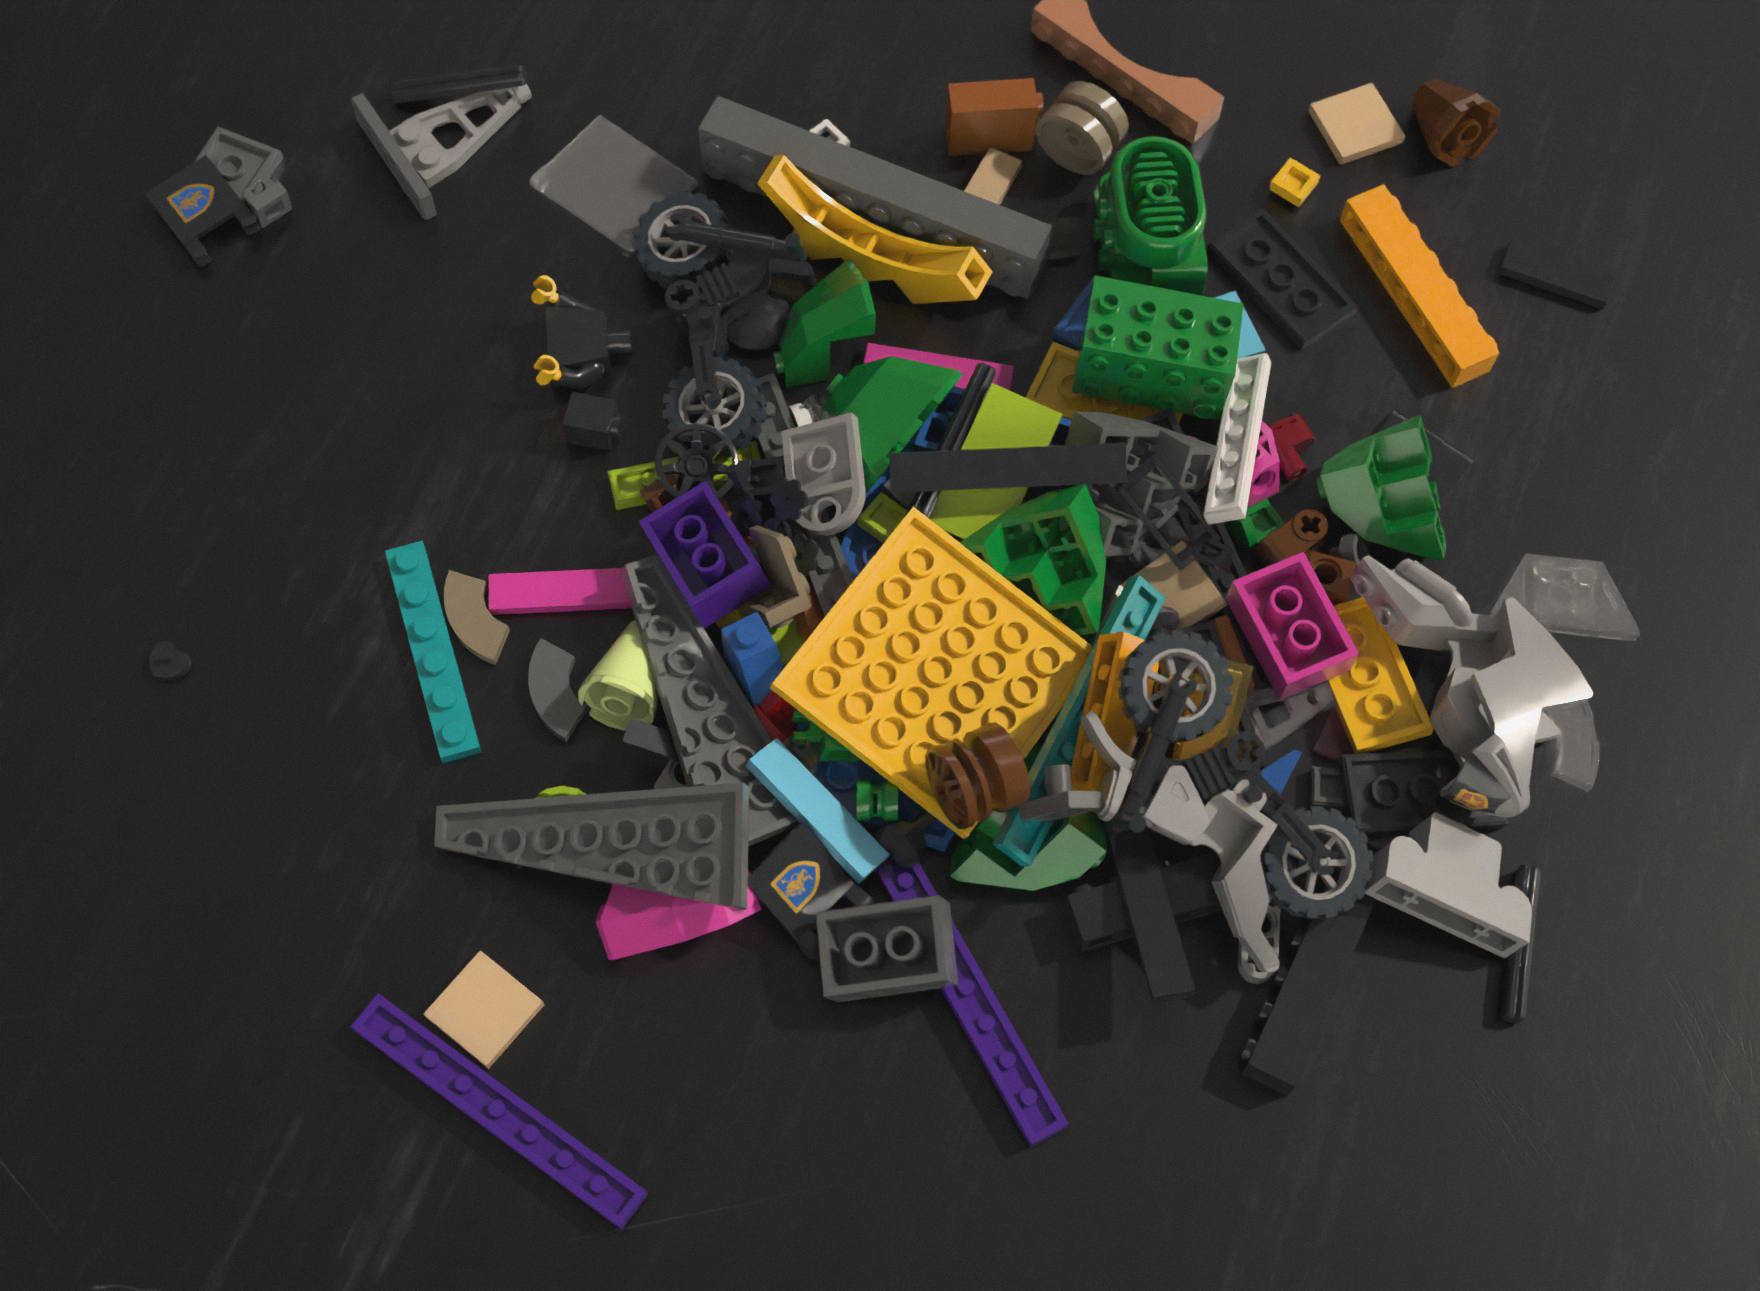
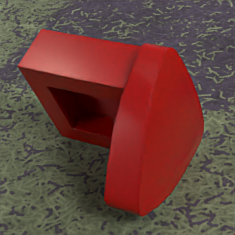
[753,690,797,746]

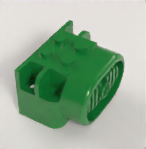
[1093,136,1208,296]

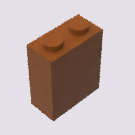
[945,78,1043,156]

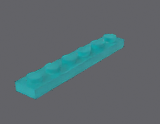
[385,540,482,764]

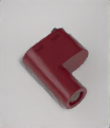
[1268,412,1316,481]

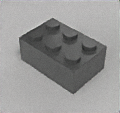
[816,895,959,1002]

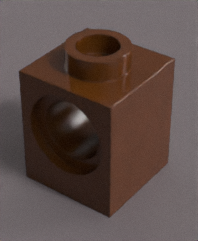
[1308,550,1357,606]

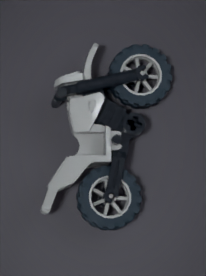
[1081,630,1373,972]

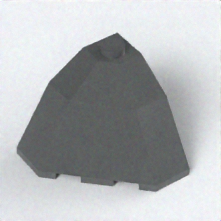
[1065,411,1218,556]

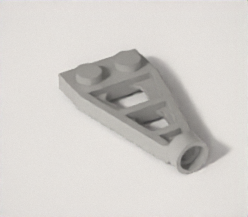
[389,84,532,188]

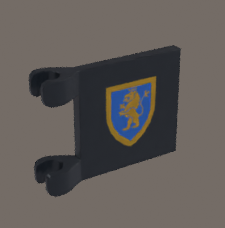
[145,155,260,267]
[748,822,874,960]

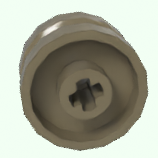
[1035,81,1129,175]

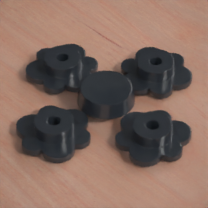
[730,478,819,578]

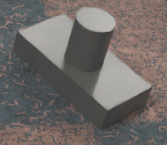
[1019,765,1104,821]

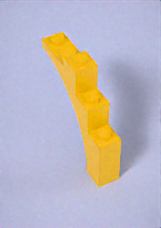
[757,155,992,304]

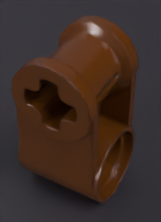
[1254,509,1328,567]

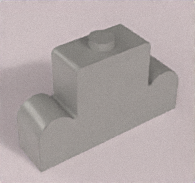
[1364,813,1532,958]

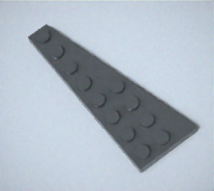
[621,554,800,846]
[434,783,749,910]

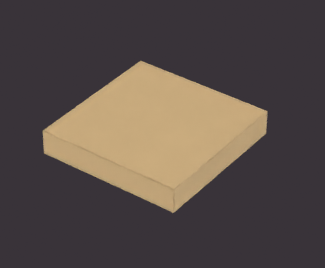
[1308,83,1405,165]
[1121,541,1228,630]
[423,950,544,1069]

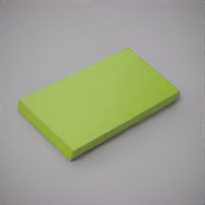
[929,383,1063,540]

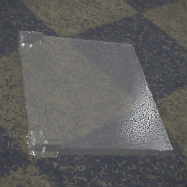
[530,115,698,253]

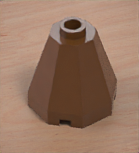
[1413,79,1501,167]

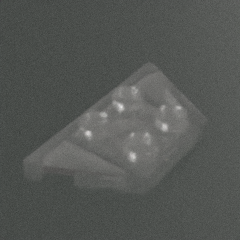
[1489,553,1640,642]

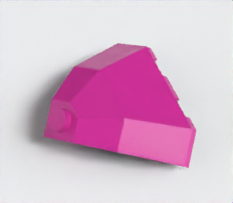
[595,871,761,960]

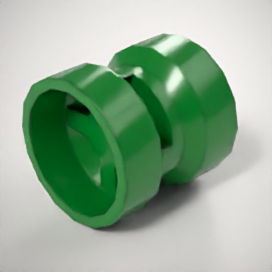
[856,780,898,821]

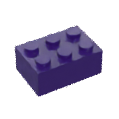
[639,481,772,628]

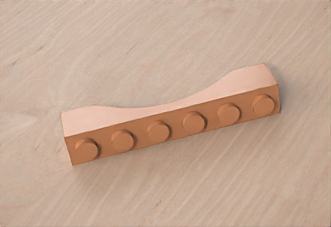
[1031,0,1224,144]

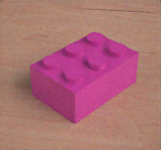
[1226,552,1359,700]

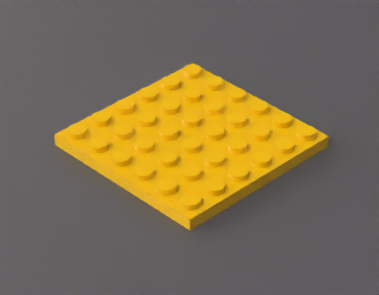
[769,507,1093,839]

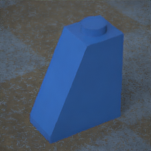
[721,612,784,708]

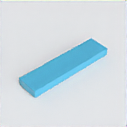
[745,738,890,884]

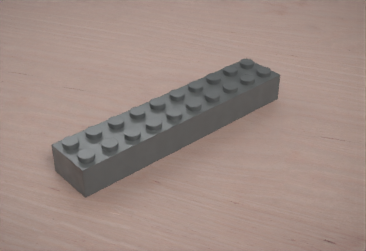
[698,96,1052,300]

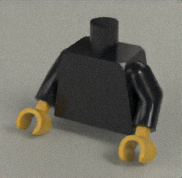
[531,275,632,390]

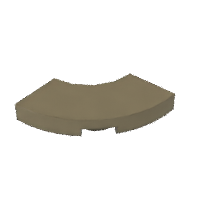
[444,570,510,665]

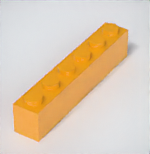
[1340,184,1499,388]

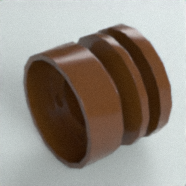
[925,722,1030,829]

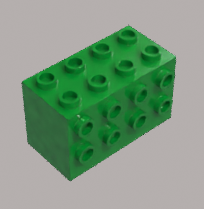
[1071,276,1244,420]

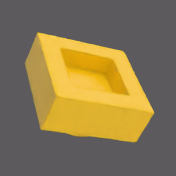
[1269,158,1320,207]

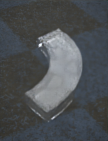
[1544,701,1600,792]

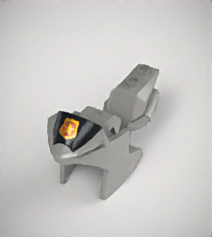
[1350,555,1593,818]

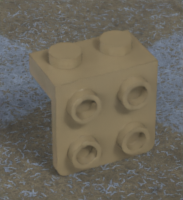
[738,525,811,628]

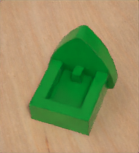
[1224,498,1285,557]

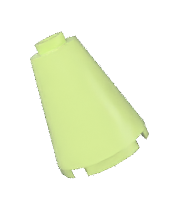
[578,620,659,731]

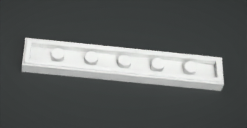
[1203,353,1271,525]

